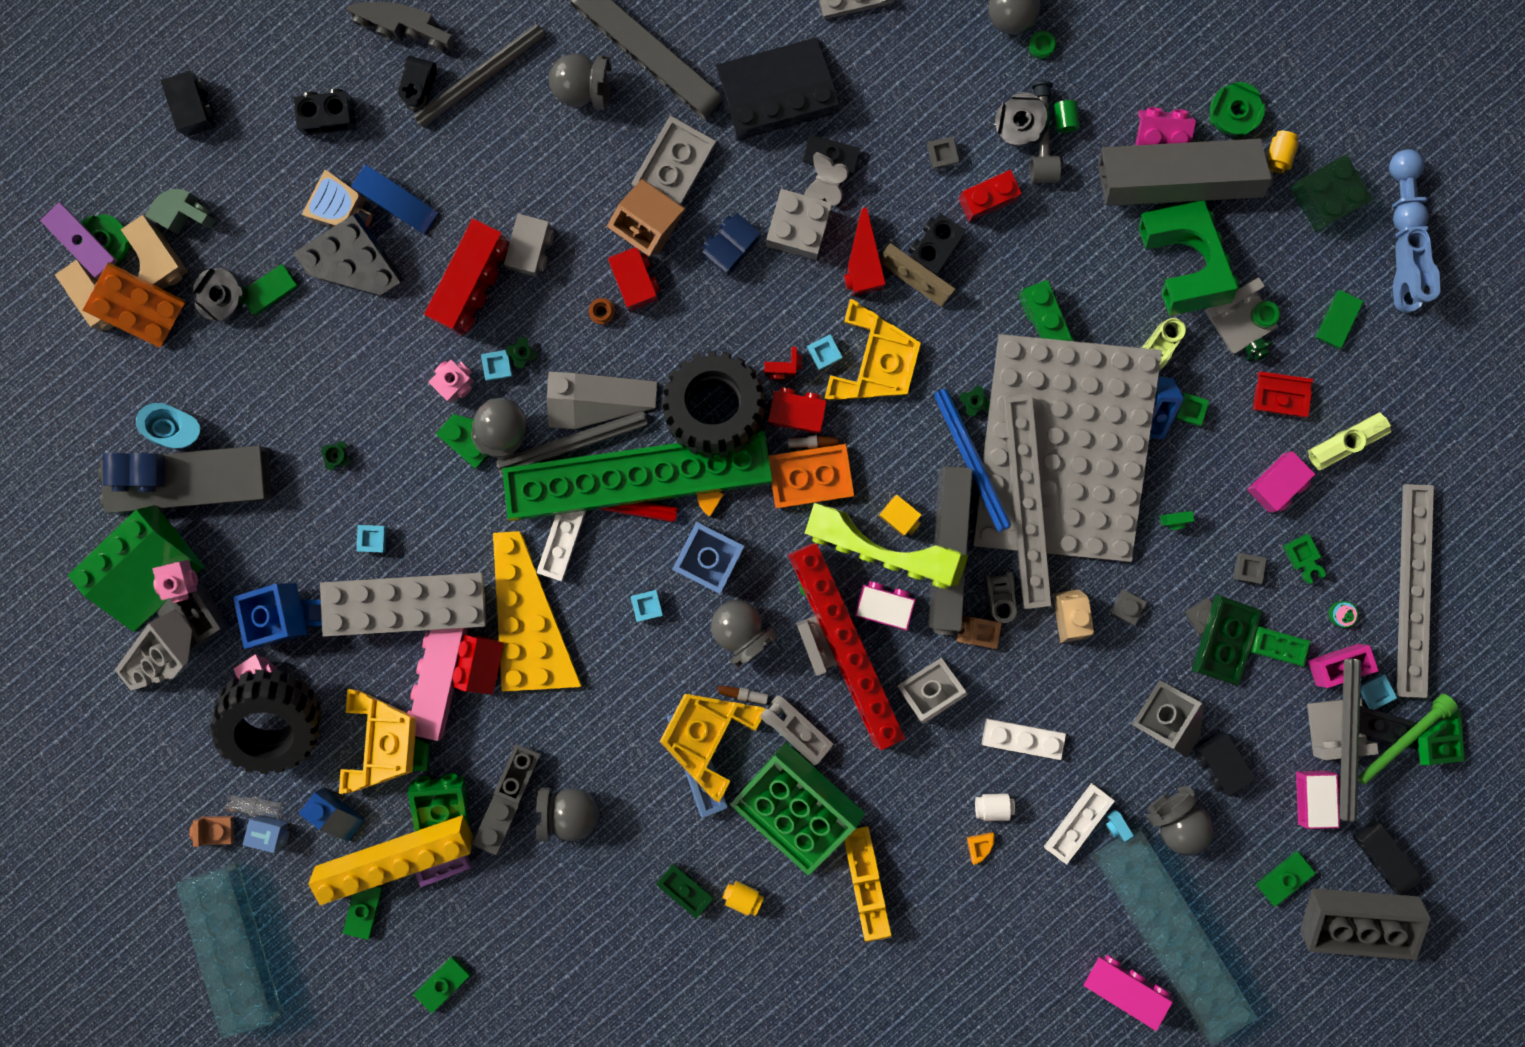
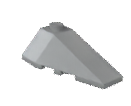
[547,372,657,429]
[115,609,192,691]

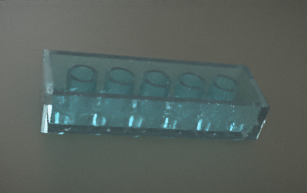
[175,862,283,1039]

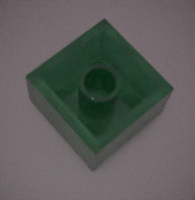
[1290,154,1373,232]

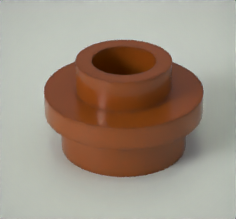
[588,298,615,325]

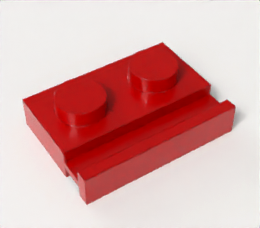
[1253,371,1313,418]

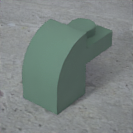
[145,189,216,234]

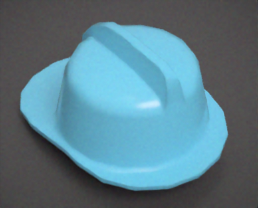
[136,403,200,449]

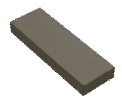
[879,243,955,307]

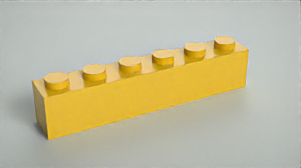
[308,815,474,905]

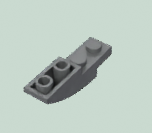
[346,2,456,53]
[472,744,540,855]

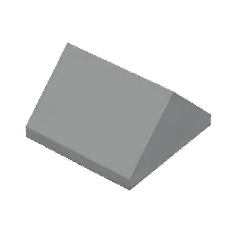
[897,658,968,724]

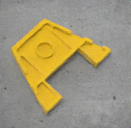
[824,299,921,400]
[339,689,417,794]
[660,694,765,802]

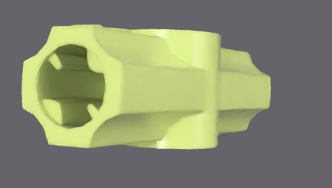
[1308,412,1391,470]

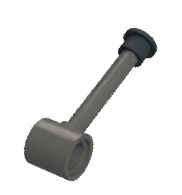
[1030,81,1061,184]

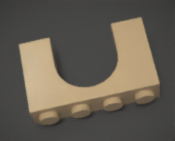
[55,215,188,331]

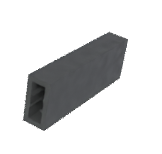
[1098,139,1273,206]
[98,446,272,514]
[928,466,972,635]

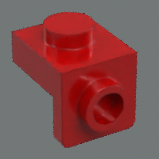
[764,347,802,380]

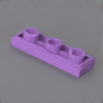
[40,202,118,279]

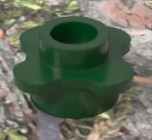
[505,337,537,368]
[1245,338,1273,361]
[960,386,990,417]
[321,441,351,470]

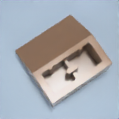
[606,179,686,256]

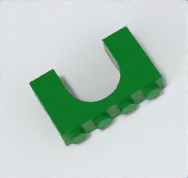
[1138,200,1239,316]

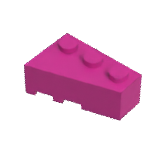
[1083,954,1174,1031]

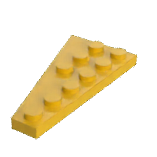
[493,531,582,692]

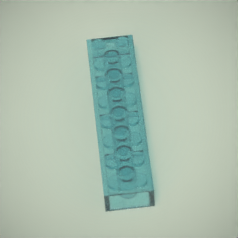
[1091,828,1257,1047]

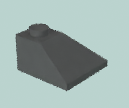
[1132,680,1204,758]

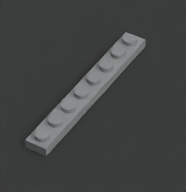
[1004,393,1051,609]
[1396,484,1434,698]

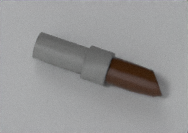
[788,435,839,449]
[718,686,768,705]

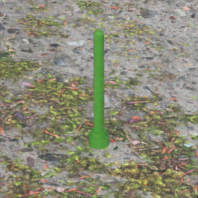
[1358,694,1458,784]

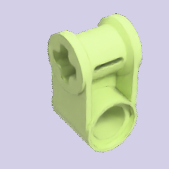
[1142,318,1186,370]

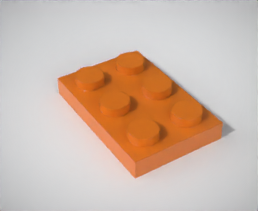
[82,262,185,348]
[768,444,854,509]

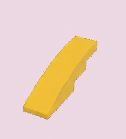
[844,826,891,943]

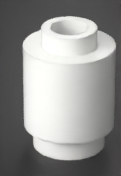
[975,793,1015,821]

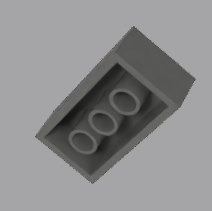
[1300,888,1431,960]

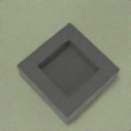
[926,136,959,170]
[1233,553,1267,584]
[1109,589,1147,625]
[1184,598,1212,634]

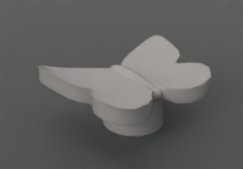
[804,152,849,206]

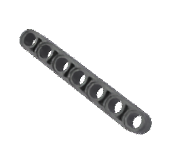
[570,0,723,120]

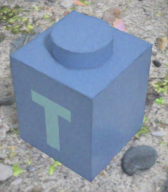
[243,815,289,853]

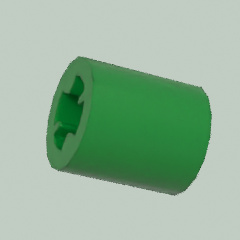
[1054,100,1080,133]

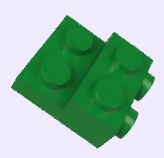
[408,773,470,831]

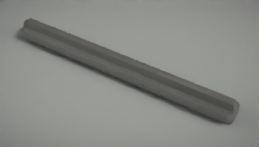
[414,24,545,127]
[497,411,648,475]
[1340,659,1361,821]

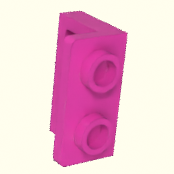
[1135,107,1196,145]

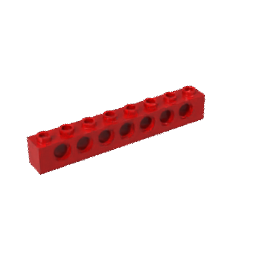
[787,543,905,750]

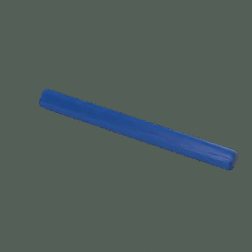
[935,389,1011,532]

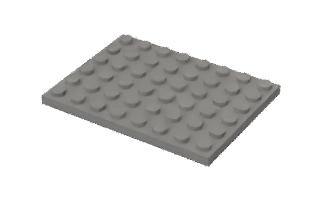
[973,334,1162,562]

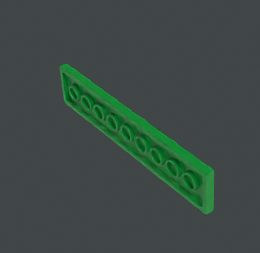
[502,431,772,522]

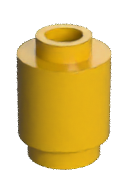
[1267,131,1299,173]
[722,881,764,916]

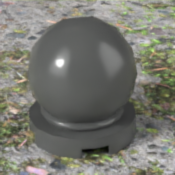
[988,0,1041,35]
[549,53,612,110]
[471,397,527,459]
[711,600,778,669]
[1146,786,1215,856]
[536,788,600,842]

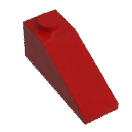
[844,207,885,296]

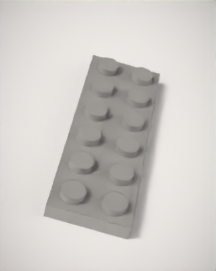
[320,573,486,636]

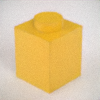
[878,495,921,536]

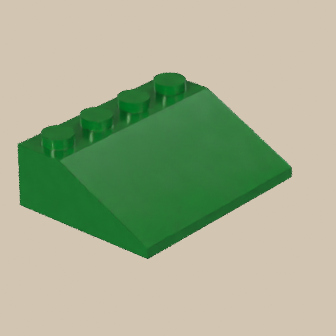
[67,505,205,632]
[729,742,865,876]

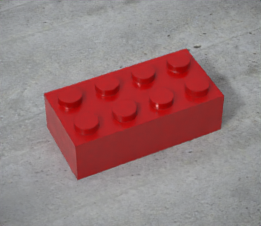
[424,218,510,336]

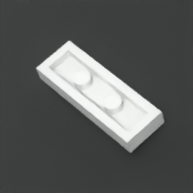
[537,511,586,581]
[982,718,1066,760]
[1044,783,1114,865]

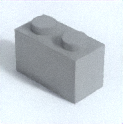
[504,214,554,278]

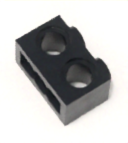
[293,89,356,136]
[908,213,966,275]

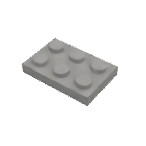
[631,116,716,205]

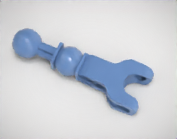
[1389,149,1440,313]

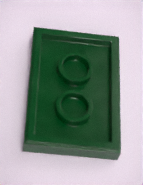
[1191,595,1262,686]

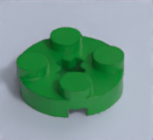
[1209,82,1265,137]
[79,214,131,265]

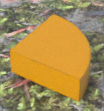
[697,492,724,517]
[967,832,994,865]

